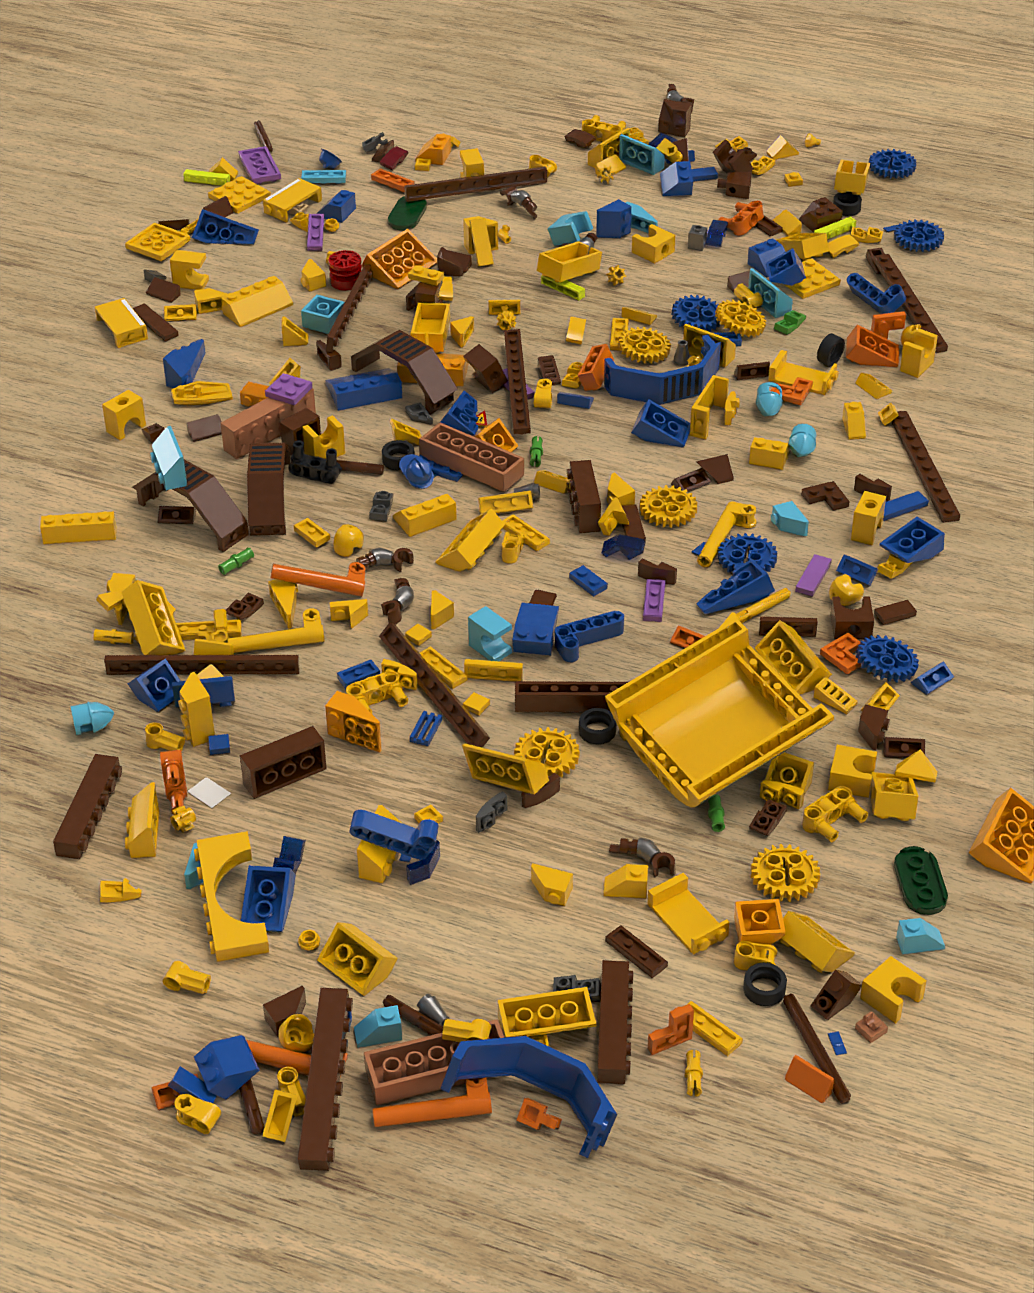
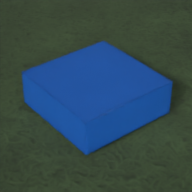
[208,734,230,755]

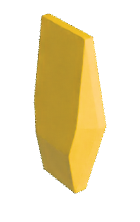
[171,381,233,405]

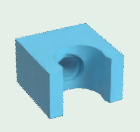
[547,211,593,246]
[468,606,512,661]

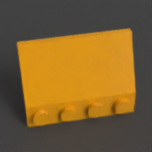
[362,229,438,289]
[397,353,469,386]
[969,788,1034,884]

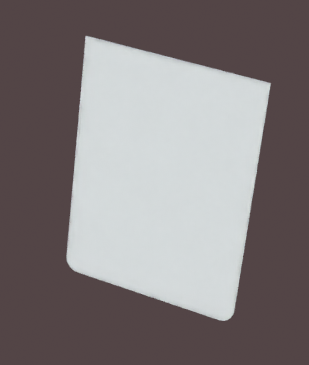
[188,778,231,808]

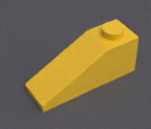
[107,573,136,625]
[268,579,298,629]

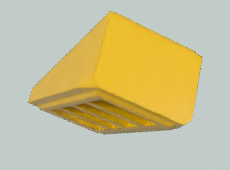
[814,677,858,714]

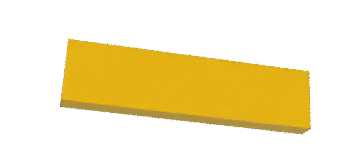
[176,619,242,640]

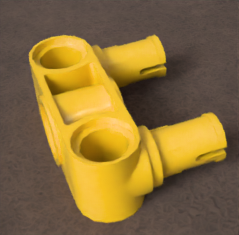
[582,115,626,142]
[346,671,408,714]
[802,786,869,843]

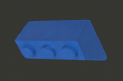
[172,676,235,711]

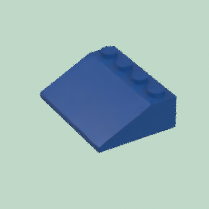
[325,368,402,411]

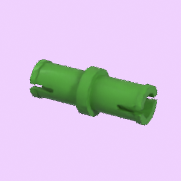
[529,436,543,467]
[218,547,254,575]
[708,794,725,832]

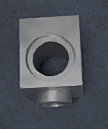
[688,225,708,251]

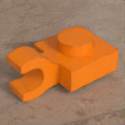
[516,1098,562,1130]

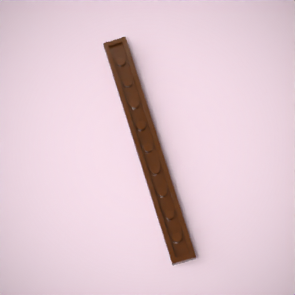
[404,166,547,202]
[873,254,948,353]
[326,264,373,353]
[504,329,531,435]
[891,411,960,523]
[379,622,490,748]
[104,655,300,675]

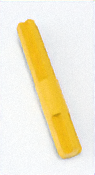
[736,588,791,623]

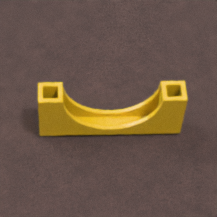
[194,831,269,962]

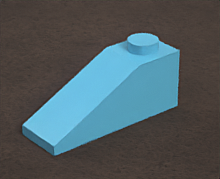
[626,202,658,233]

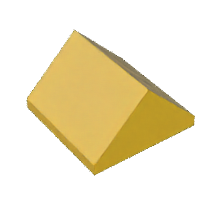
[765,752,814,796]

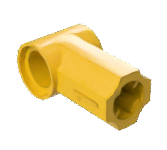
[734,283,763,308]
[145,722,185,751]
[162,961,211,994]
[442,1019,491,1042]
[277,1067,306,1117]

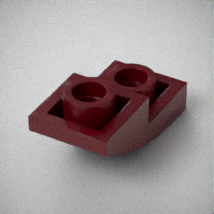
[380,146,409,171]

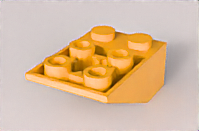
[325,691,382,752]

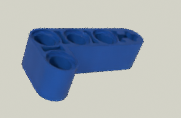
[846,273,906,314]
[554,611,624,663]
[349,809,439,859]

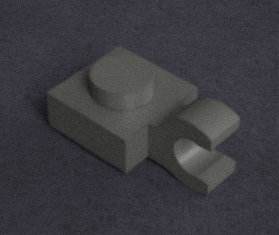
[362,132,388,152]

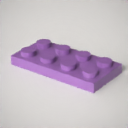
[238,146,281,184]

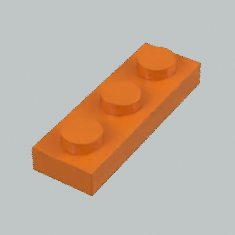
[371,169,415,192]

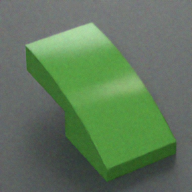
[774,310,806,335]

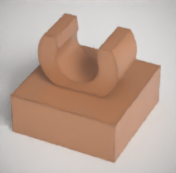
[855,1011,888,1043]

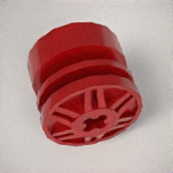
[328,250,362,291]

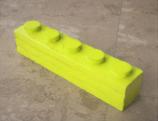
[183,169,230,186]
[814,216,857,239]
[541,275,585,301]

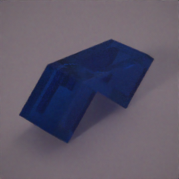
[648,133,678,148]
[706,220,728,247]
[601,534,646,560]
[273,836,306,875]
[406,840,440,885]

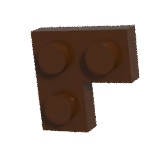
[801,481,850,511]

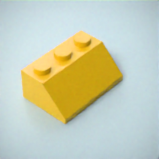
[587,128,630,168]
[683,324,736,368]
[392,494,457,537]
[178,672,215,747]
[125,782,160,858]
[357,805,401,884]
[779,911,855,973]
[317,922,398,996]

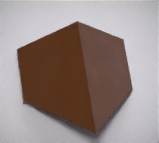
[437,247,463,277]
[696,454,734,484]

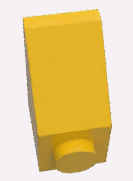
[301,259,326,292]
[194,288,228,314]
[842,402,866,440]
[607,472,635,506]
[531,863,573,906]
[604,864,648,899]

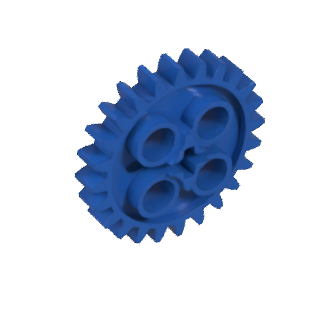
[869,149,917,179]
[894,219,944,252]
[671,295,720,332]
[718,533,777,572]
[856,635,919,683]

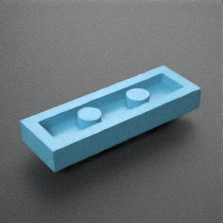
[301,170,346,184]

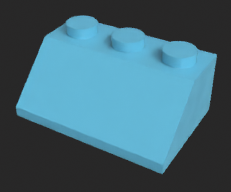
[619,134,665,175]
[749,268,793,318]
[150,426,187,490]

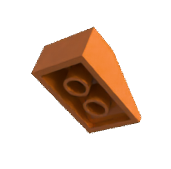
[846,324,899,367]

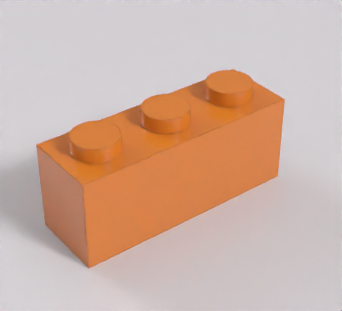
[578,344,614,391]

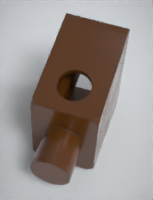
[717,172,752,199]

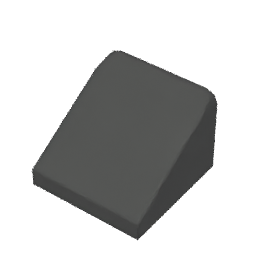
[143,269,167,282]

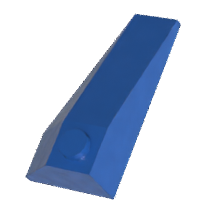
[192,209,259,244]
[163,339,206,388]
[439,391,478,436]
[696,559,775,614]

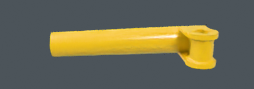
[697,501,757,567]
[227,608,325,653]

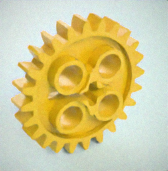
[715,299,766,337]
[618,327,671,364]
[639,485,697,528]
[514,727,580,778]
[751,844,820,902]

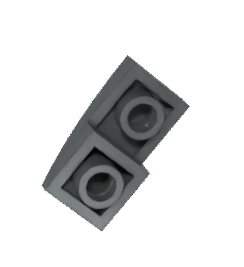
[369,491,394,521]
[476,791,508,833]
[553,975,601,1002]

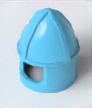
[756,382,783,416]
[788,424,817,457]
[70,702,114,736]

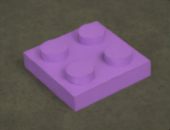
[265,373,313,405]

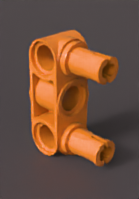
[718,201,764,236]
[160,749,188,815]

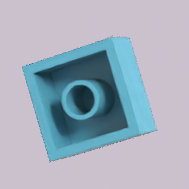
[301,295,345,334]

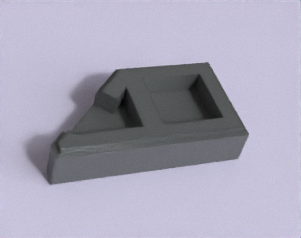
[405,402,433,425]

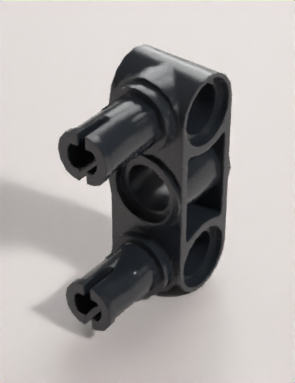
[288,440,342,484]

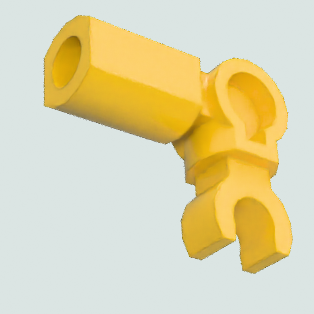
[198,609,229,643]

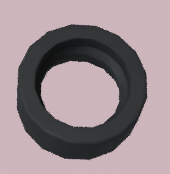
[833,191,862,216]
[817,333,845,367]
[382,440,415,470]
[579,708,617,745]
[743,963,787,1006]

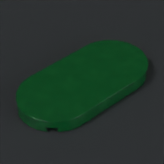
[388,196,427,231]
[894,846,948,915]

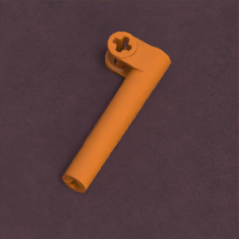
[270,562,366,597]
[246,1040,348,1078]
[373,1077,492,1127]

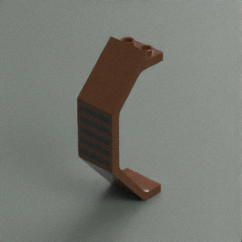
[351,330,458,415]
[247,443,291,536]
[132,459,249,552]

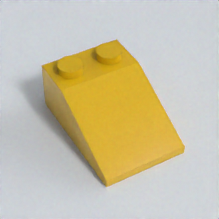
[776,233,829,261]
[871,772,918,821]

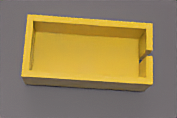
[834,160,870,195]
[536,241,602,283]
[410,303,450,353]

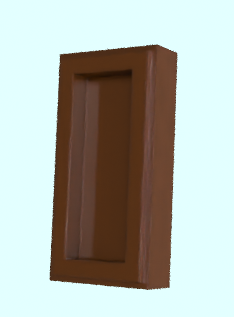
[755,215,783,236]
[874,600,917,625]

